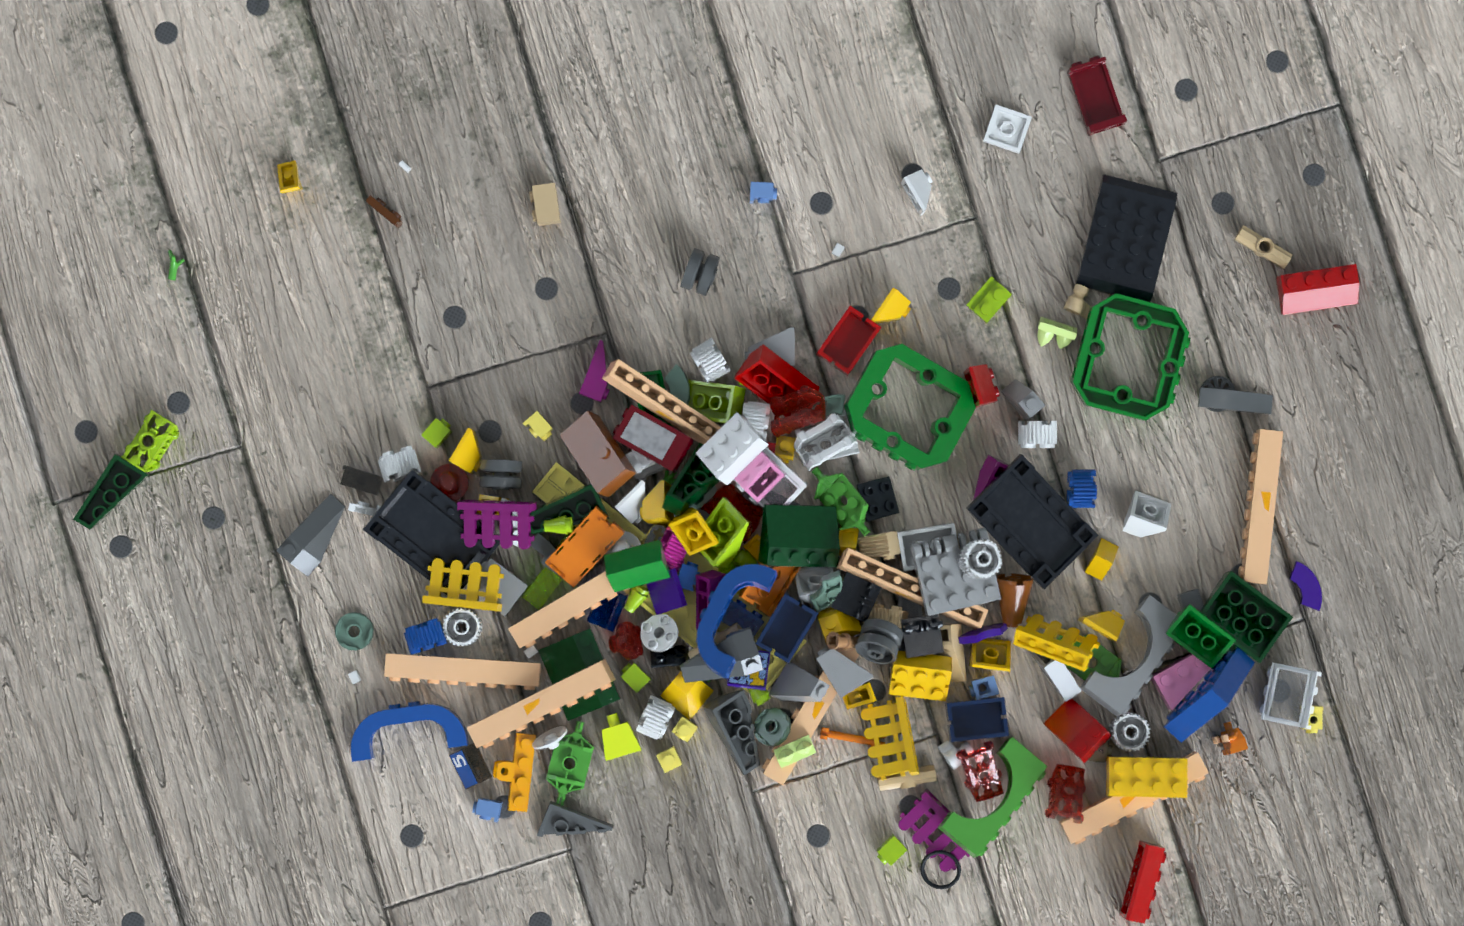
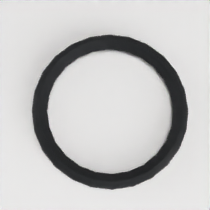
[920,850,961,889]

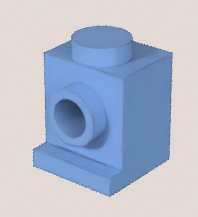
[750,182,777,204]
[968,675,999,700]
[472,798,502,822]

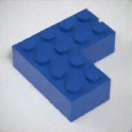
[1164,647,1255,742]

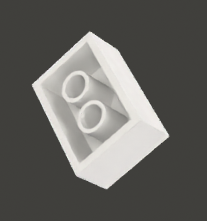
[696,413,769,485]

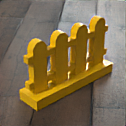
[422,558,504,612]
[1013,614,1100,672]
[861,696,920,781]

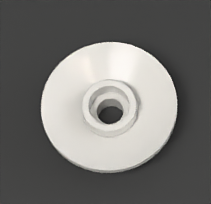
[532,726,568,750]

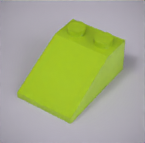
[688,380,746,424]
[700,497,749,568]

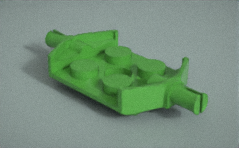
[812,467,870,536]
[1057,634,1122,681]
[546,721,594,805]

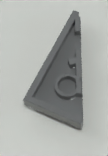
[537,801,613,837]

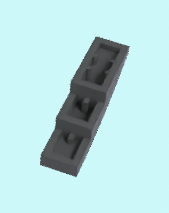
[1198,387,1273,414]

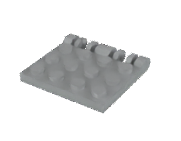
[911,528,1001,616]

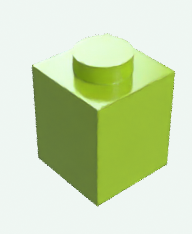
[421,418,453,449]
[621,663,651,693]
[877,834,907,866]

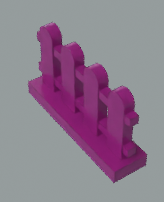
[457,500,537,550]
[898,788,970,872]

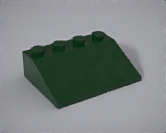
[758,504,840,567]
[1200,571,1293,664]
[538,628,621,721]

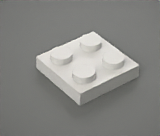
[983,105,1032,154]

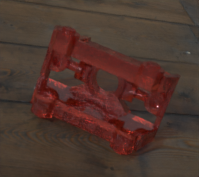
[770,385,826,438]
[701,483,763,544]
[956,741,1004,802]
[1045,764,1086,824]

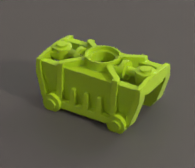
[121,409,180,473]

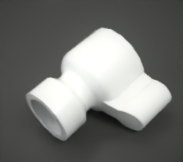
[938,740,975,770]

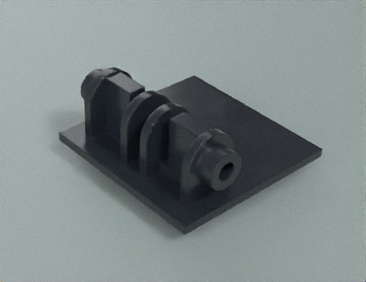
[856,476,900,522]
[831,572,882,622]
[901,614,944,658]
[650,645,690,668]

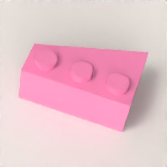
[1151,653,1211,711]

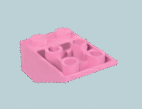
[734,451,786,503]

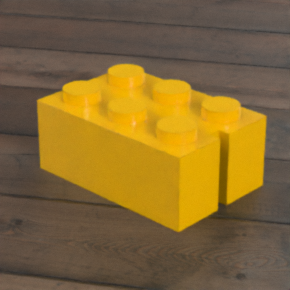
[889,650,952,701]

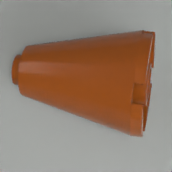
[996,573,1033,628]

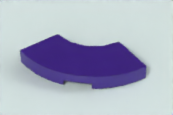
[1289,561,1322,611]
[958,623,1008,644]

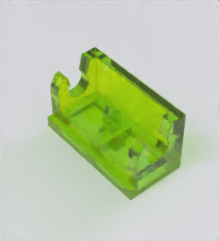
[522,566,563,610]

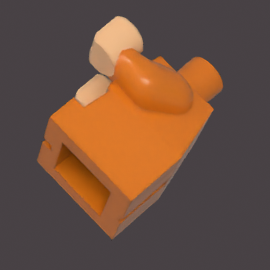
[1212,721,1248,755]

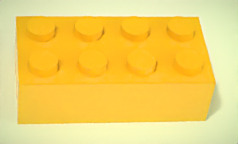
[1106,756,1188,798]

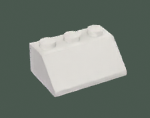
[897,523,959,571]

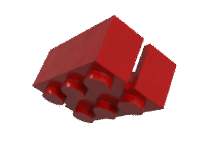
[816,306,882,376]

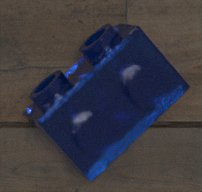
[587,592,628,632]
[722,599,765,637]

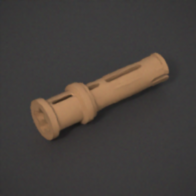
[826,632,859,650]

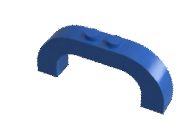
[697,564,777,679]
[351,701,469,762]

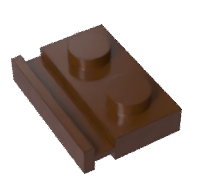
[366,195,403,229]

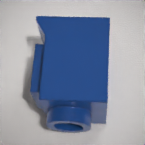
[678,561,700,592]

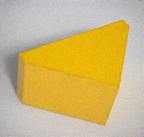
[1084,538,1119,581]
[843,681,877,710]

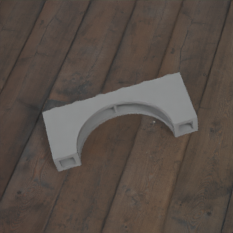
[1080,595,1176,716]

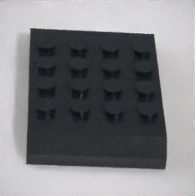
[1075,174,1177,302]
[966,454,1099,590]
[363,469,500,595]

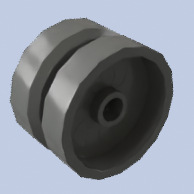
[680,248,720,296]
[479,460,522,490]
[855,618,904,664]

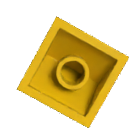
[969,638,1011,672]

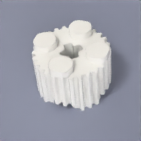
[690,338,731,383]
[742,401,771,441]
[1018,421,1057,448]
[378,446,421,483]
[958,539,1002,579]
[442,608,483,646]
[635,695,675,740]
[1109,712,1151,752]

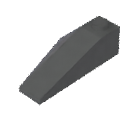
[276,494,345,576]
[680,627,763,683]
[703,689,760,775]

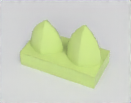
[1037,317,1077,349]
[773,734,816,768]

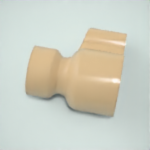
[1064,284,1091,319]

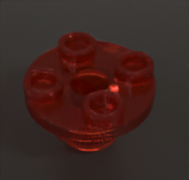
[430,464,469,501]
[608,621,643,660]

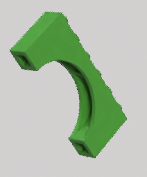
[937,737,1048,857]

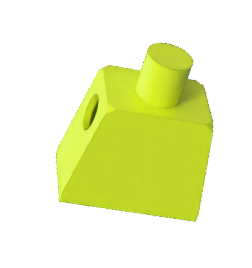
[602,713,642,761]

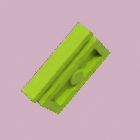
[966,276,1012,324]

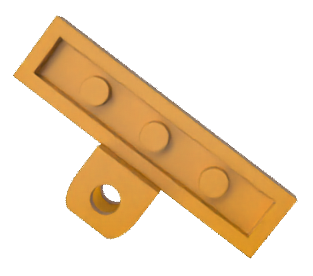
[493,733,536,812]

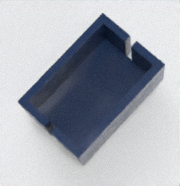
[755,593,818,663]
[945,697,1009,742]

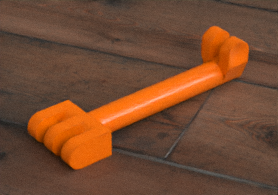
[820,727,886,747]

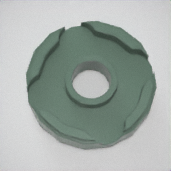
[335,612,374,651]
[754,708,791,746]

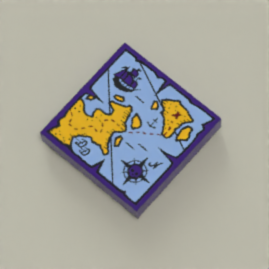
[727,650,771,691]

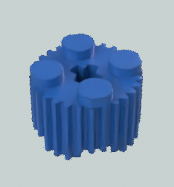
[1066,469,1097,508]
[404,618,447,655]

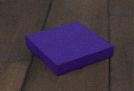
[647,568,687,615]

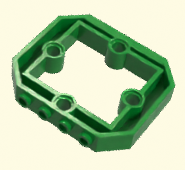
[1070,293,1191,421]
[844,344,976,471]

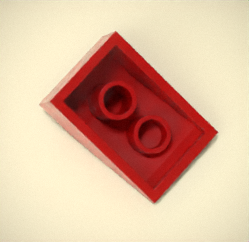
[963,364,1000,408]
[1043,699,1111,764]

